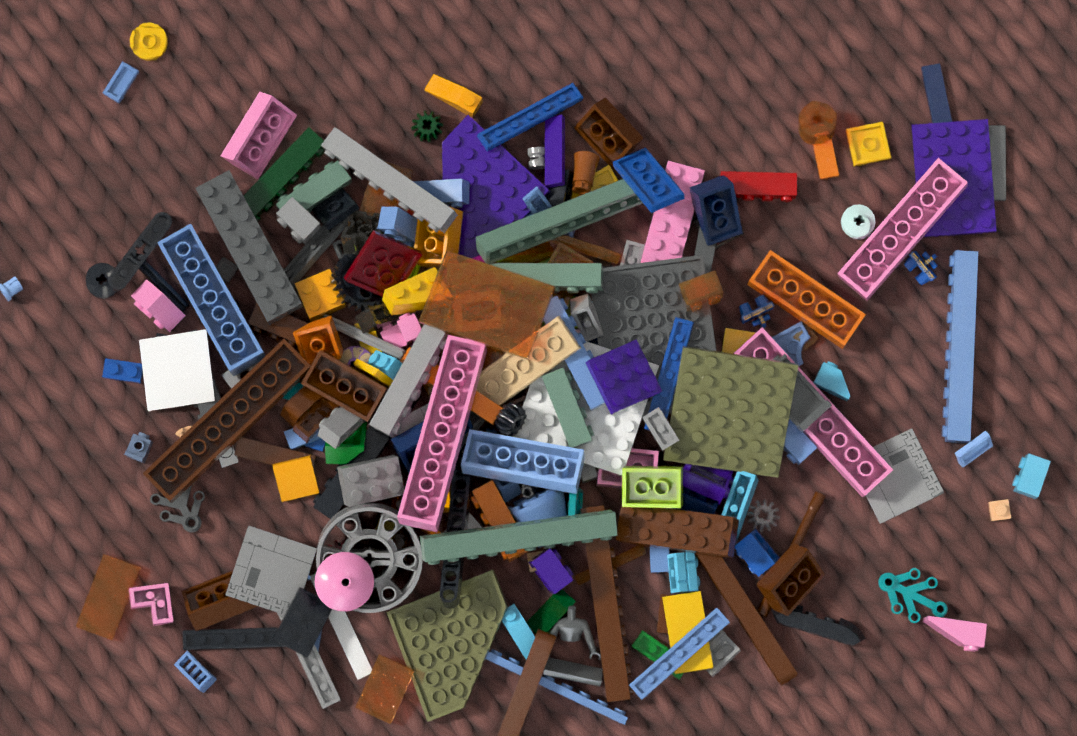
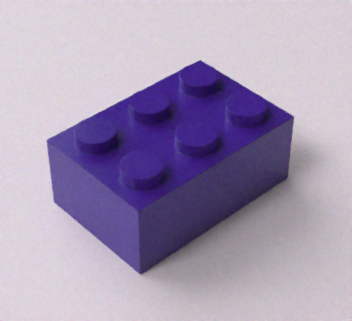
[528,548,574,594]

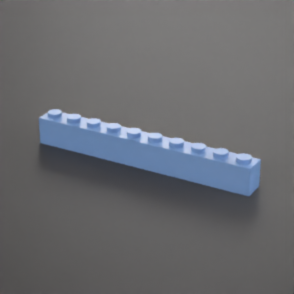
[942,250,978,443]

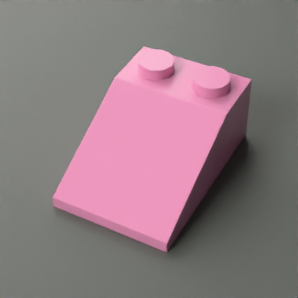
[923,616,987,652]

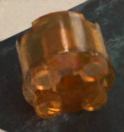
[798,101,837,145]

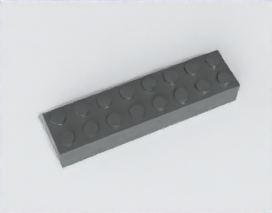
[195,170,303,325]

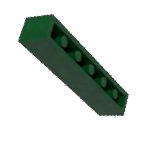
[243,127,325,222]

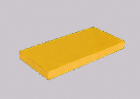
[662,591,713,674]

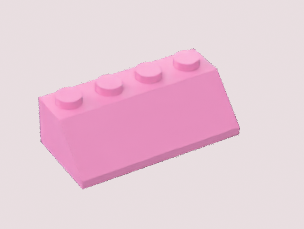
[221,92,297,179]

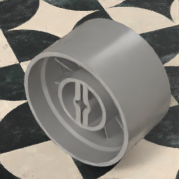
[316,502,422,613]

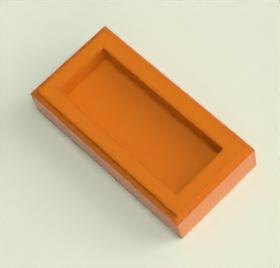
[812,139,839,180]

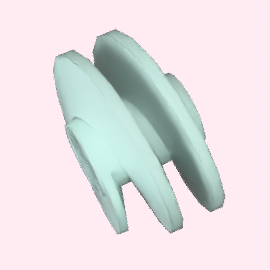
[841,204,876,240]

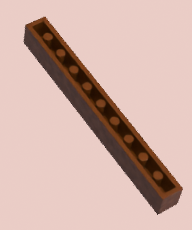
[581,505,634,702]

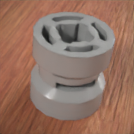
[528,147,545,170]

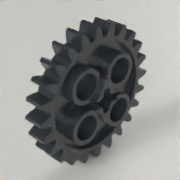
[331,251,384,313]

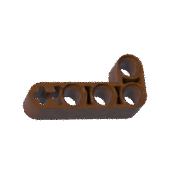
[280,386,322,428]

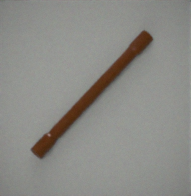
[757,491,826,617]

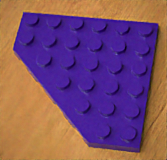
[442,115,550,263]

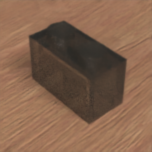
[356,304,402,334]

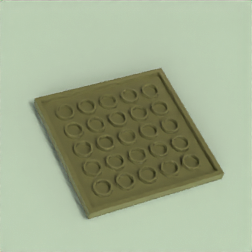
[663,346,799,478]

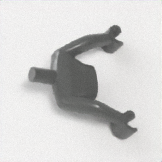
[549,606,601,660]

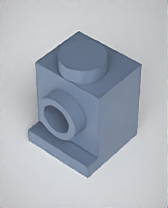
[124,432,153,463]

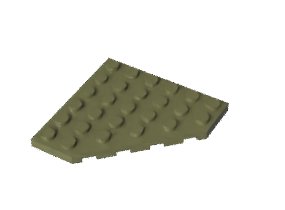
[386,570,508,722]

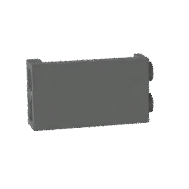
[773,354,832,433]

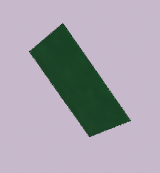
[526,589,576,634]

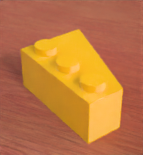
[382,267,454,315]

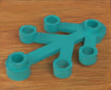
[878,568,948,623]

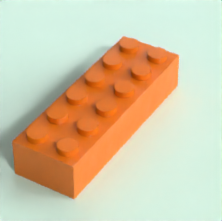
[747,250,866,349]

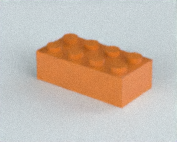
[471,480,529,562]

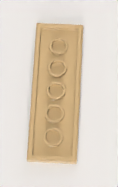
[476,316,581,406]

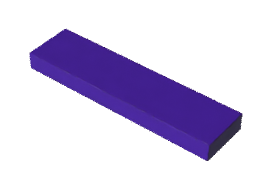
[545,114,565,188]

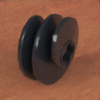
[86,263,117,299]

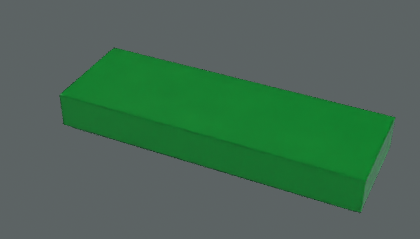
[631,630,684,679]

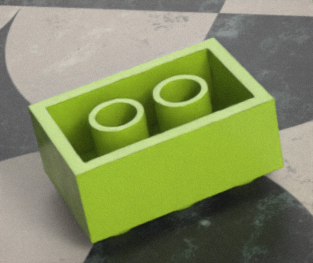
[622,466,683,508]

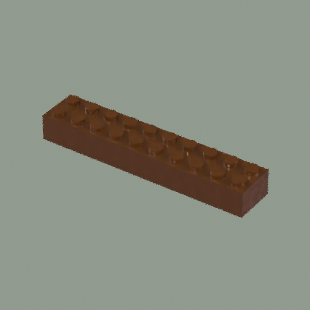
[143,339,311,503]

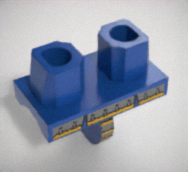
[904,251,938,285]
[738,294,774,328]

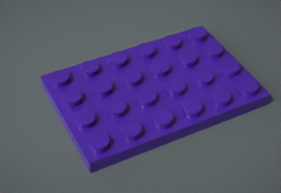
[912,119,996,238]

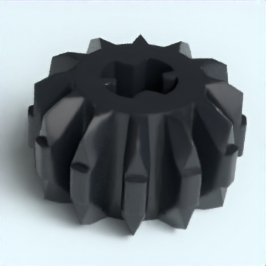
[494,402,527,436]

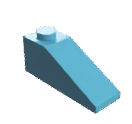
[502,604,535,660]

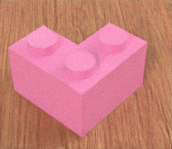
[131,279,186,332]
[380,313,421,356]
[129,583,173,626]

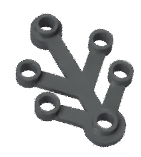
[150,481,205,533]

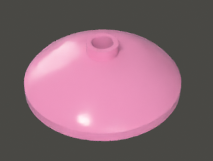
[315,552,374,611]

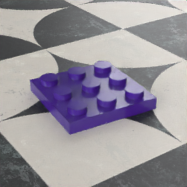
[585,339,662,415]

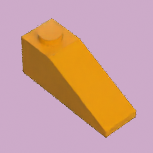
[424,74,483,118]

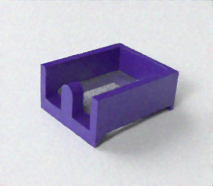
[683,464,734,505]

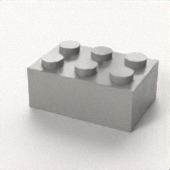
[337,455,404,507]

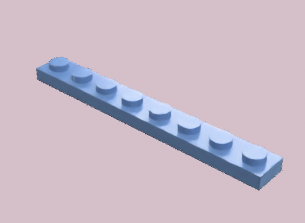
[486,649,628,725]

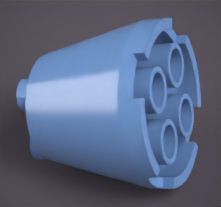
[508,489,568,548]

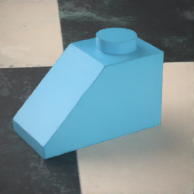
[813,361,850,402]

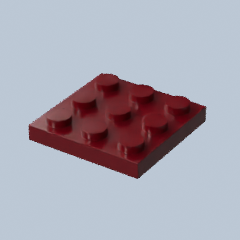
[344,230,423,297]

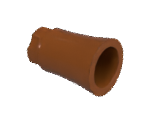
[572,151,600,195]

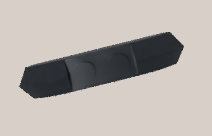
[771,605,866,646]

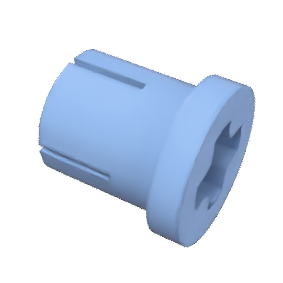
[0,276,23,301]

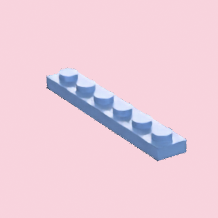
[629,608,730,700]

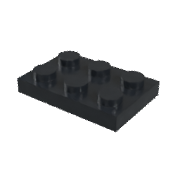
[272,587,332,657]

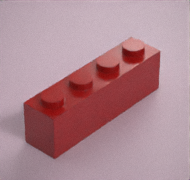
[720,171,797,202]

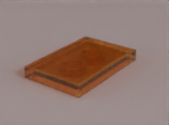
[355,654,415,724]

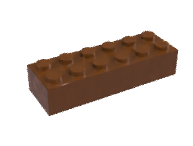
[616,504,739,558]

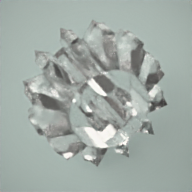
[747,499,780,532]

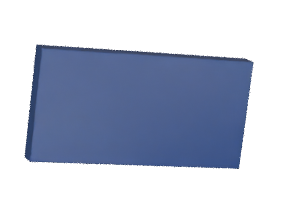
[613,147,685,213]

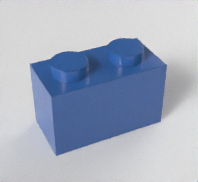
[735,529,779,577]

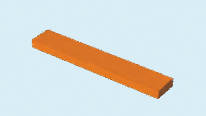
[400,347,503,425]

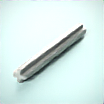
[322,314,406,359]

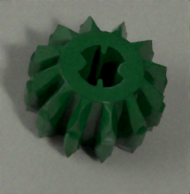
[411,110,443,143]

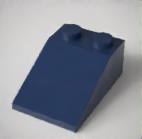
[689,175,742,246]

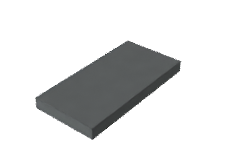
[988,125,1006,201]

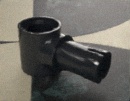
[519,484,544,499]

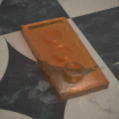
[76,554,141,641]

